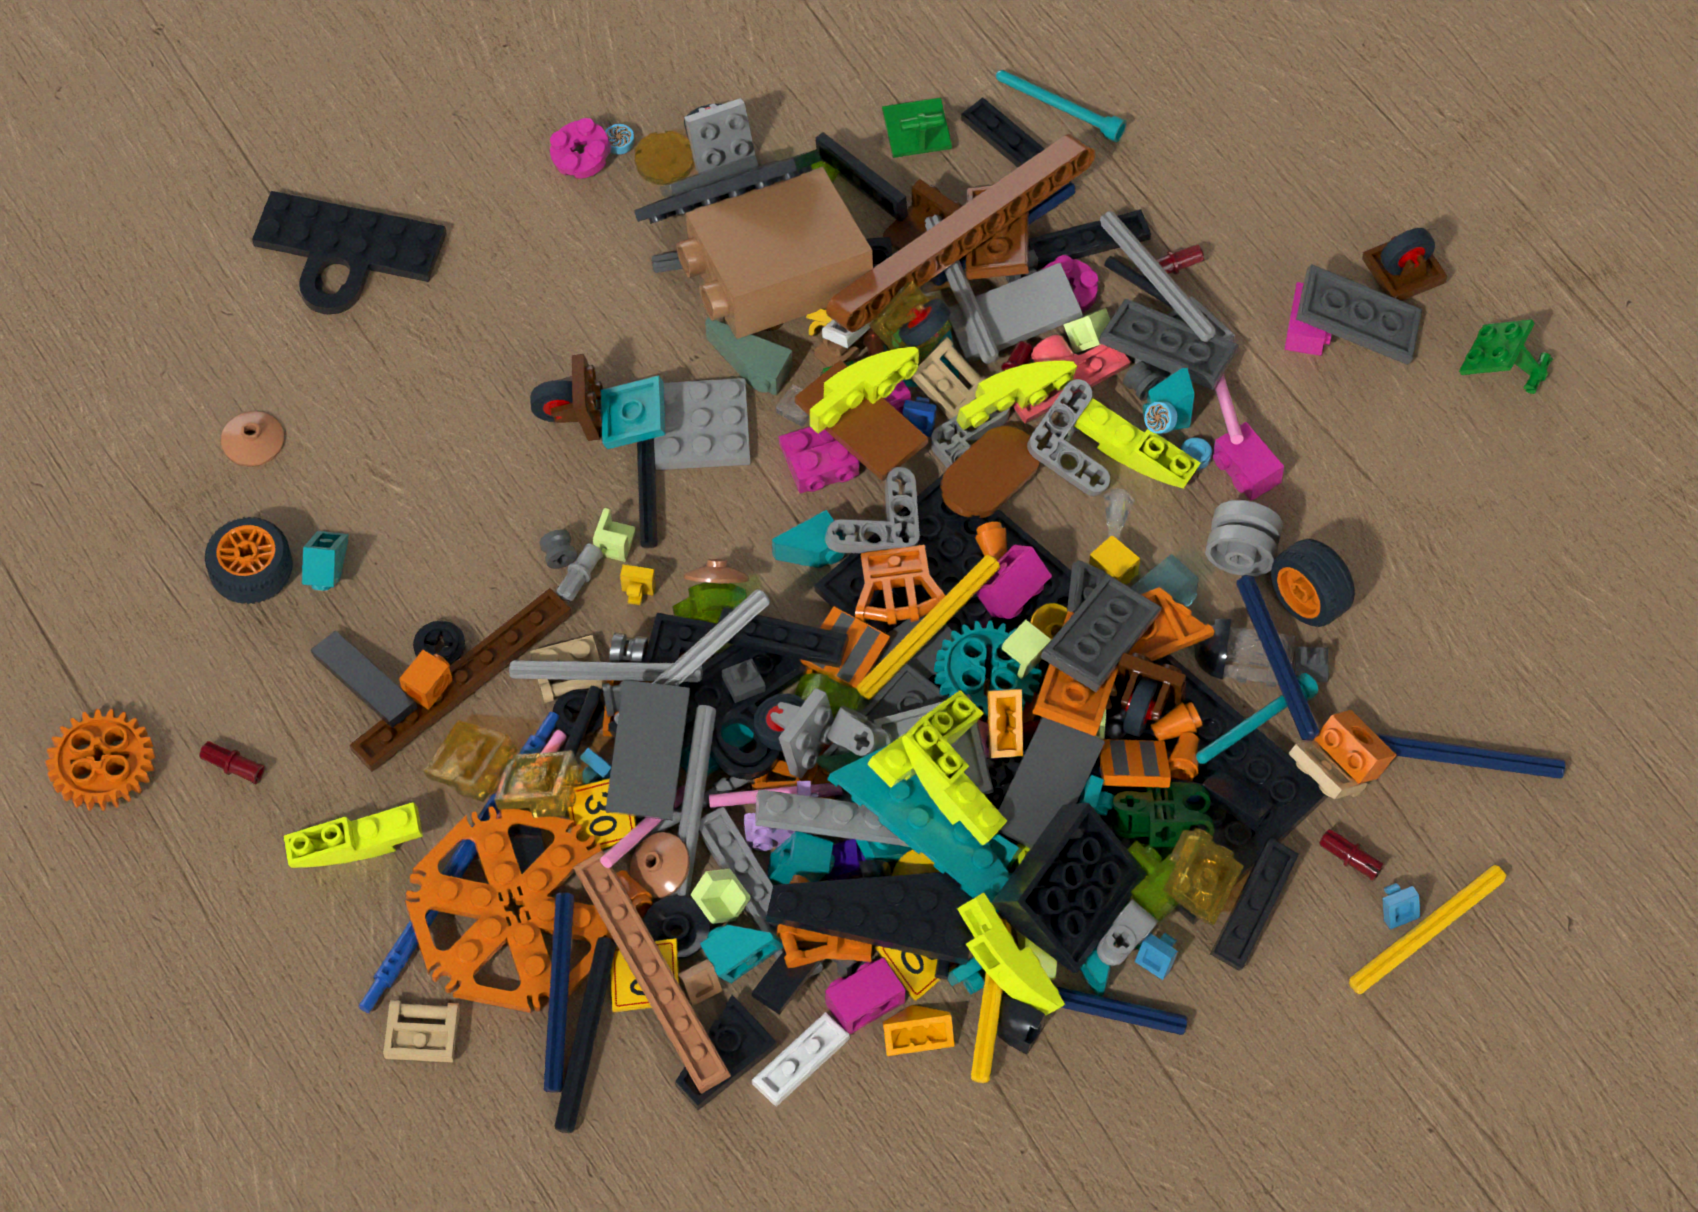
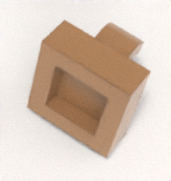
[814,338,858,367]
[678,959,722,1006]

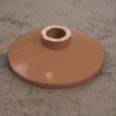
[221,411,284,467]
[684,559,749,583]
[630,832,690,899]

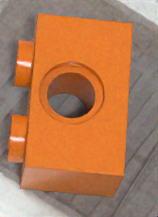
[1314,710,1396,784]

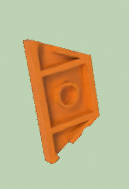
[1116,587,1215,676]

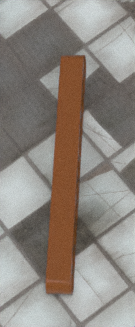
[826,134,1095,332]

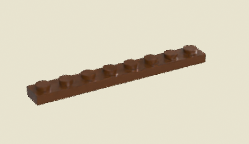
[350,588,572,772]

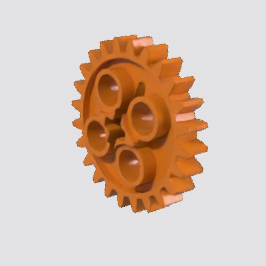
[45,709,155,811]

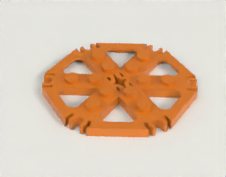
[405,805,614,1013]

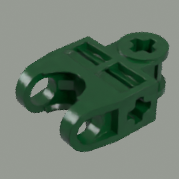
[1112,782,1214,847]

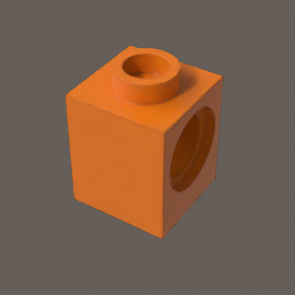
[399,650,452,710]

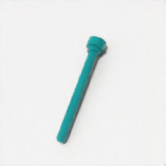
[996,70,1127,142]
[1196,673,1318,764]

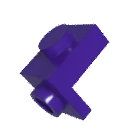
[825,839,866,881]

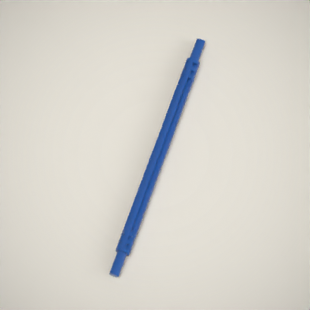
[358,711,559,1013]

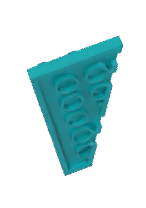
[827,743,1011,913]

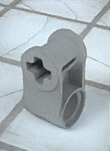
[827,706,893,756]
[1097,899,1159,966]

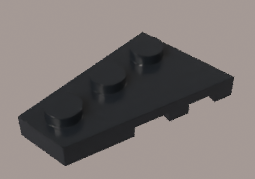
[675,995,777,1111]

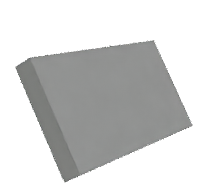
[949,263,1083,363]

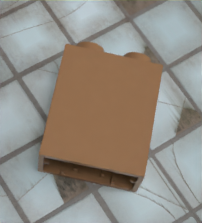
[676,167,873,339]

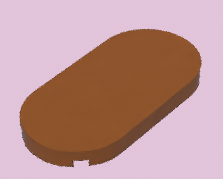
[940,426,1040,518]

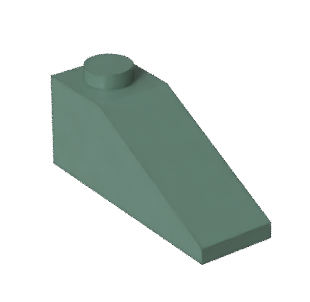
[705,317,793,396]

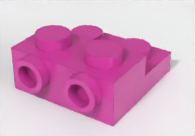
[779,427,859,494]

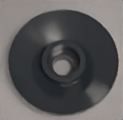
[643,896,710,959]

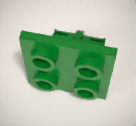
[882,98,952,158]
[1459,319,1553,394]

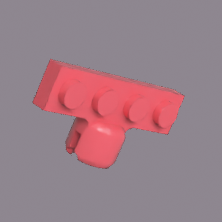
[1012,334,1130,424]

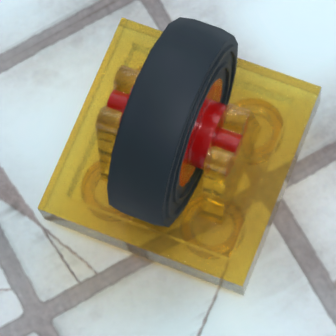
[869,281,952,365]

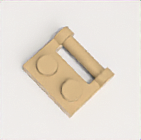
[911,337,987,419]
[530,635,607,703]
[1289,740,1367,799]
[383,1000,460,1062]

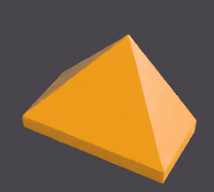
[988,689,1023,758]
[883,1005,955,1056]

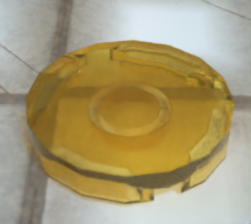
[635,131,694,185]

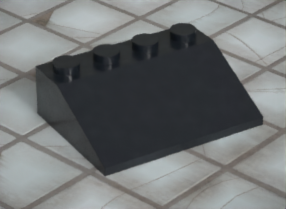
[992,803,1147,973]

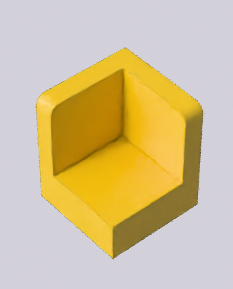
[1089,536,1140,585]

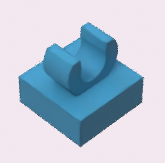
[578,748,612,784]
[1382,883,1421,930]
[1135,933,1178,980]

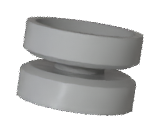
[1205,500,1283,576]

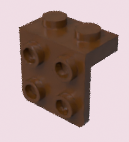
[883,179,962,251]

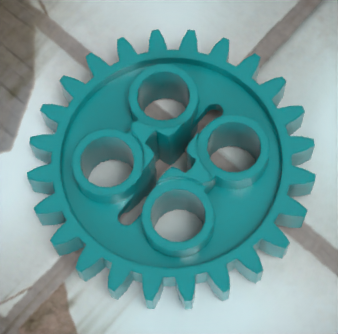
[934,621,1042,722]

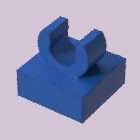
[903,396,937,437]

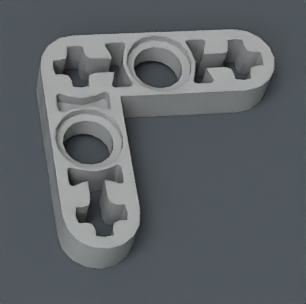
[1027,379,1110,496]
[931,408,1010,468]
[825,467,920,553]

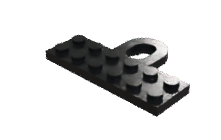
[634,149,821,224]
[252,191,446,315]
[608,645,807,780]

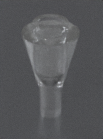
[1103,489,1135,541]

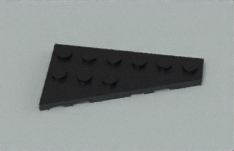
[765,872,973,965]

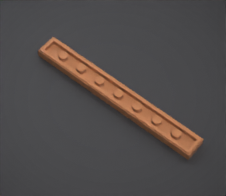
[573,850,731,1094]

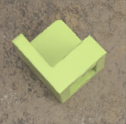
[1063,308,1110,353]
[593,508,636,562]
[1002,620,1051,680]
[690,868,751,924]

